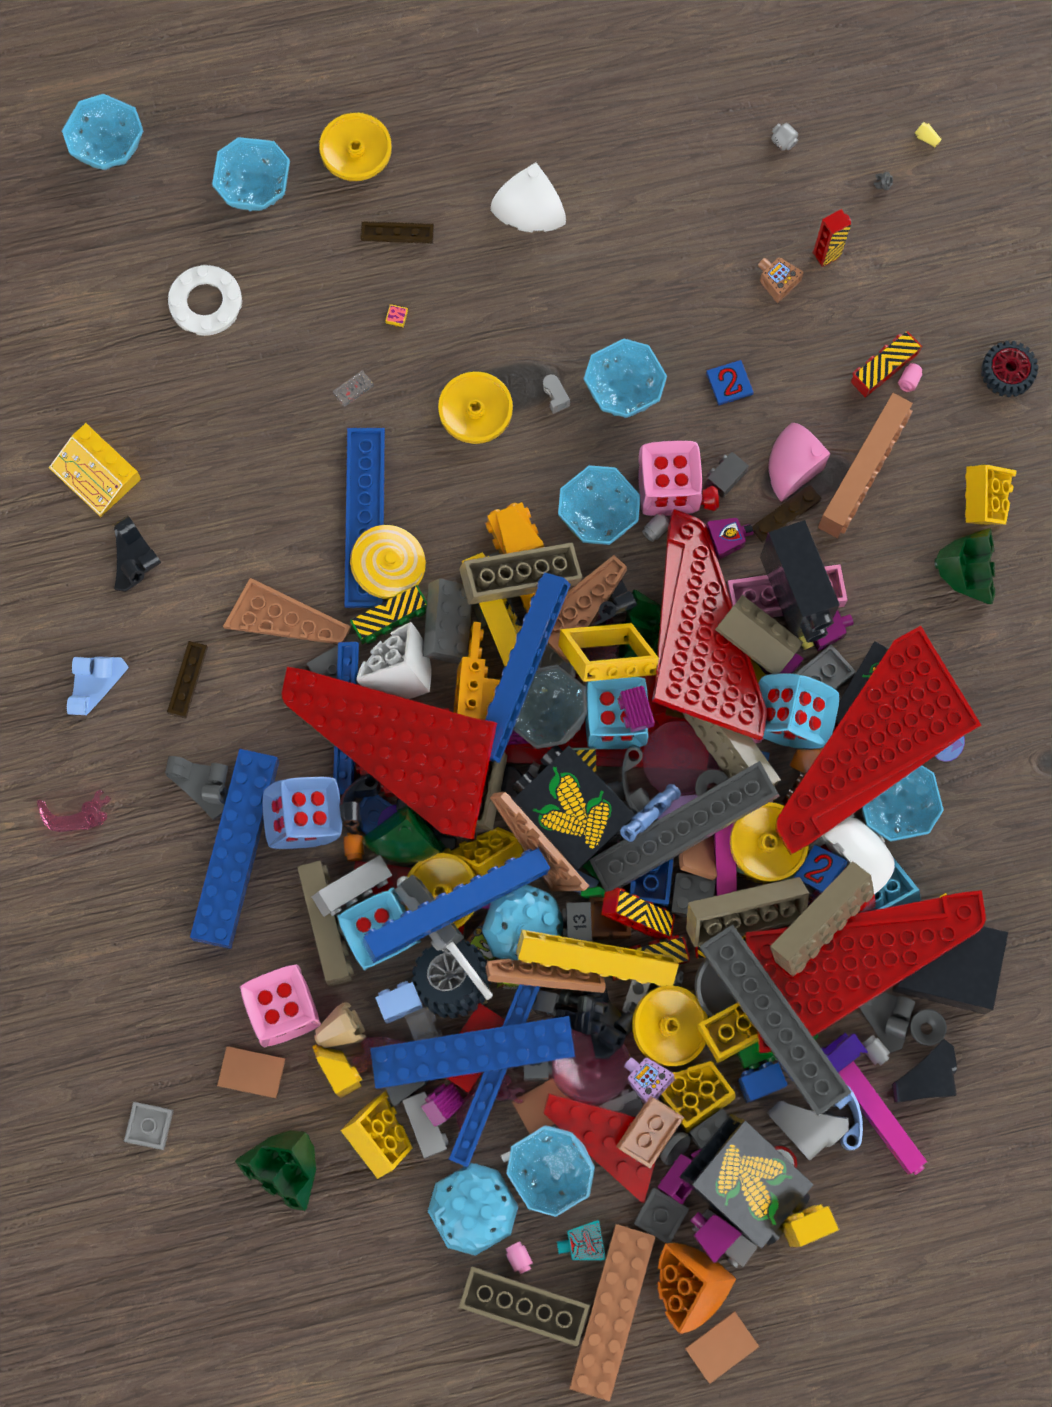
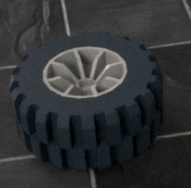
[412,939,492,1018]

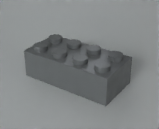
[423,578,472,664]

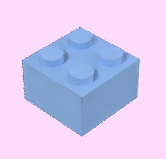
[375,981,423,1024]

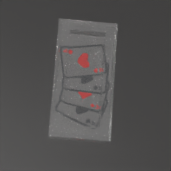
[333,370,374,407]

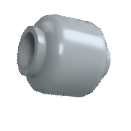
[772,123,798,151]

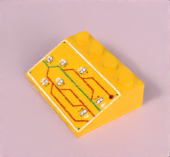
[49,423,141,517]

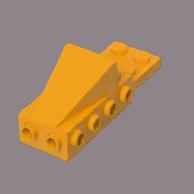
[485,502,545,613]
[453,622,501,720]

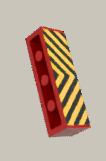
[813,209,851,267]
[851,331,922,398]
[601,888,675,940]
[611,935,690,981]

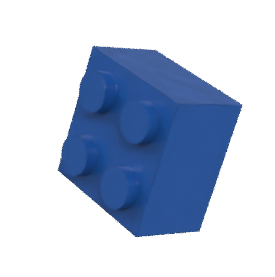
[737,1061,788,1103]

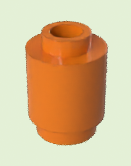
[343,833,364,862]

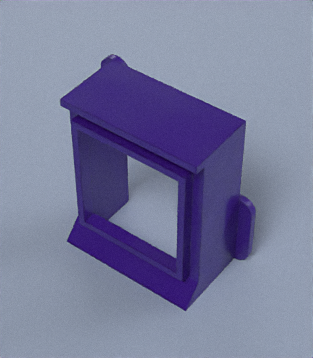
[820,1032,868,1072]

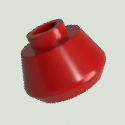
[701,486,719,511]

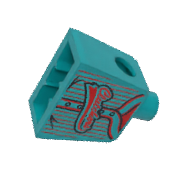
[557,1220,606,1260]

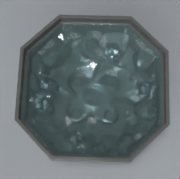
[513,665,587,749]

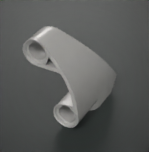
[767,1101,848,1161]

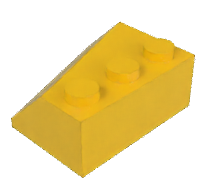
[965,465,1017,525]
[443,827,525,877]
[312,1044,362,1098]
[660,1061,735,1134]
[341,1090,413,1179]

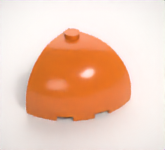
[657,1243,736,1334]

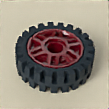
[981,341,1038,397]

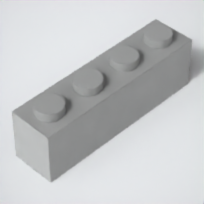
[311,855,392,917]

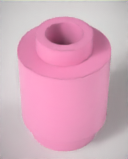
[898,363,922,392]
[506,1242,533,1274]

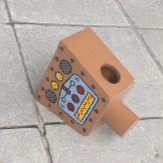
[758,258,804,303]

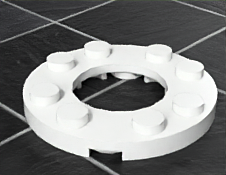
[168,265,242,336]

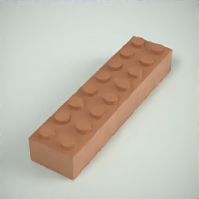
[818,393,913,538]
[569,1224,655,1401]

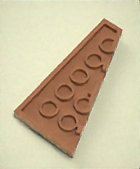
[547,555,627,664]
[223,578,351,644]
[490,792,589,891]
[485,958,606,993]

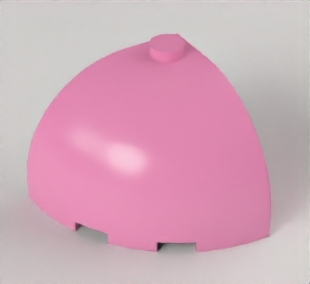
[768,423,830,502]

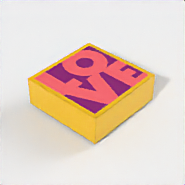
[386,304,408,327]

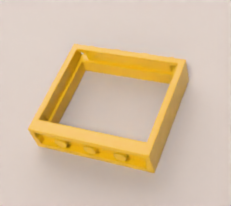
[558,623,659,682]

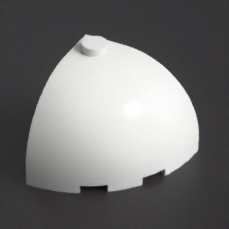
[491,163,566,232]
[356,622,431,699]
[821,817,895,894]

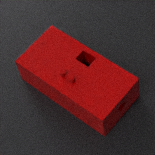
[445,1003,505,1094]

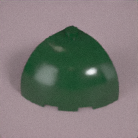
[362,804,445,863]

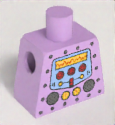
[624,1058,675,1103]

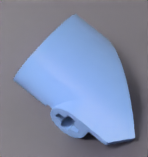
[67,657,129,715]
[833,1084,863,1151]

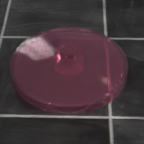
[642,721,719,796]
[551,1030,631,1105]

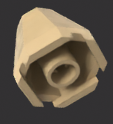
[314,1002,366,1048]

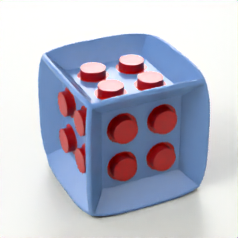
[263,777,342,849]

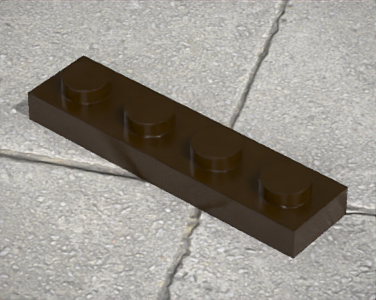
[361,221,434,244]
[752,485,822,543]
[167,641,208,718]

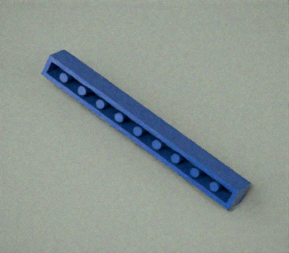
[485,572,571,764]
[362,848,550,963]

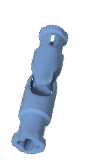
[620,784,681,842]

